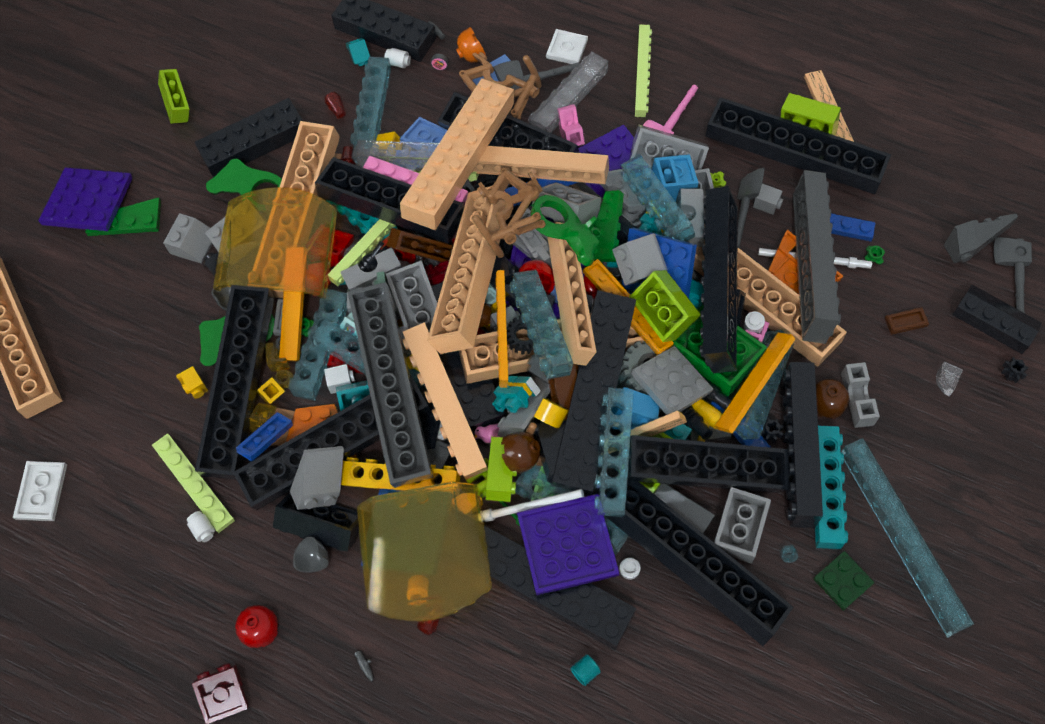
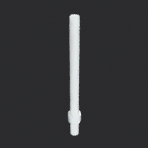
[758,248,872,269]
[469,489,584,522]

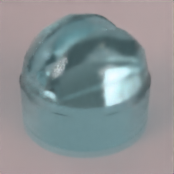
[780,545,798,563]

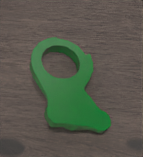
[206,159,282,214]
[530,195,602,266]
[199,314,275,367]

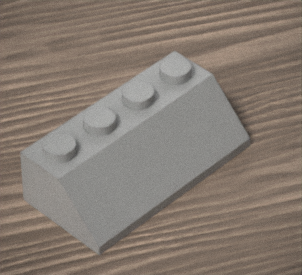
[629,124,709,170]
[386,261,437,332]
[497,375,551,437]

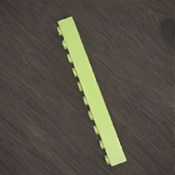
[635,24,652,117]
[328,219,396,286]

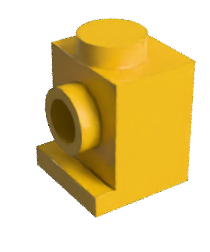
[176,366,208,399]

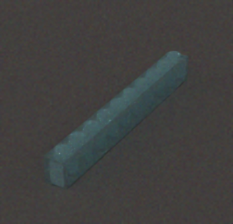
[842,438,974,638]

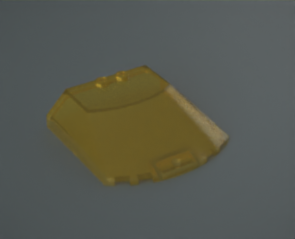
[213,188,337,299]
[357,482,492,621]

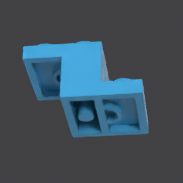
[633,154,699,206]

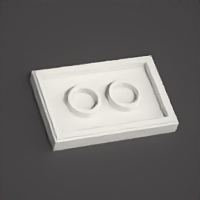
[13,461,67,521]

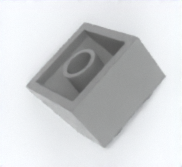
[163,213,212,264]
[612,233,668,286]

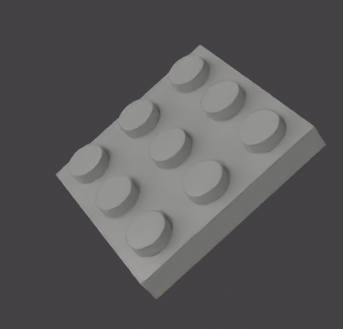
[631,346,713,415]

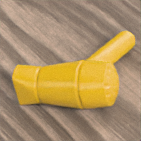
[692,399,723,442]

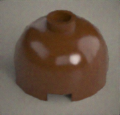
[816,379,850,419]
[501,431,540,474]

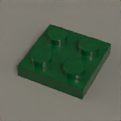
[813,551,875,611]

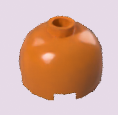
[456,27,487,63]

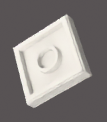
[546,29,588,64]

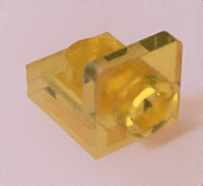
[266,342,290,372]
[249,403,277,432]

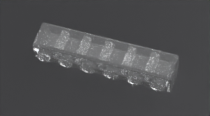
[528,52,608,133]
[352,140,439,171]

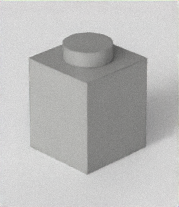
[753,183,784,215]

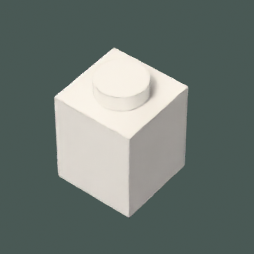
[324,364,355,394]

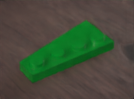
[594,190,624,262]
[85,197,161,236]

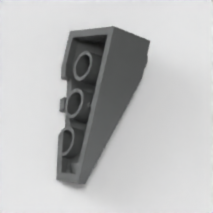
[944,214,1018,264]

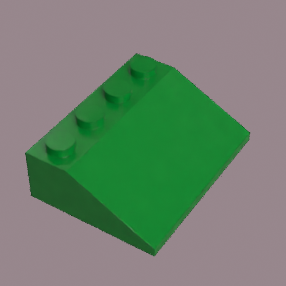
[669,305,767,397]

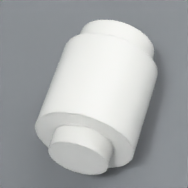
[385,48,411,68]
[744,311,765,334]
[187,511,215,542]

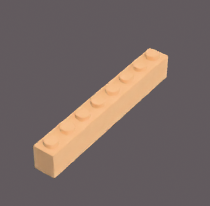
[472,146,609,184]
[547,222,596,366]
[402,322,488,480]

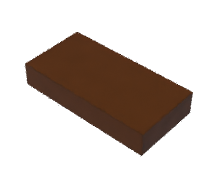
[884,307,929,335]

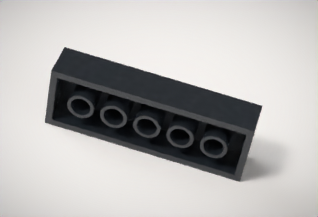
[331,0,436,62]
[194,98,303,178]

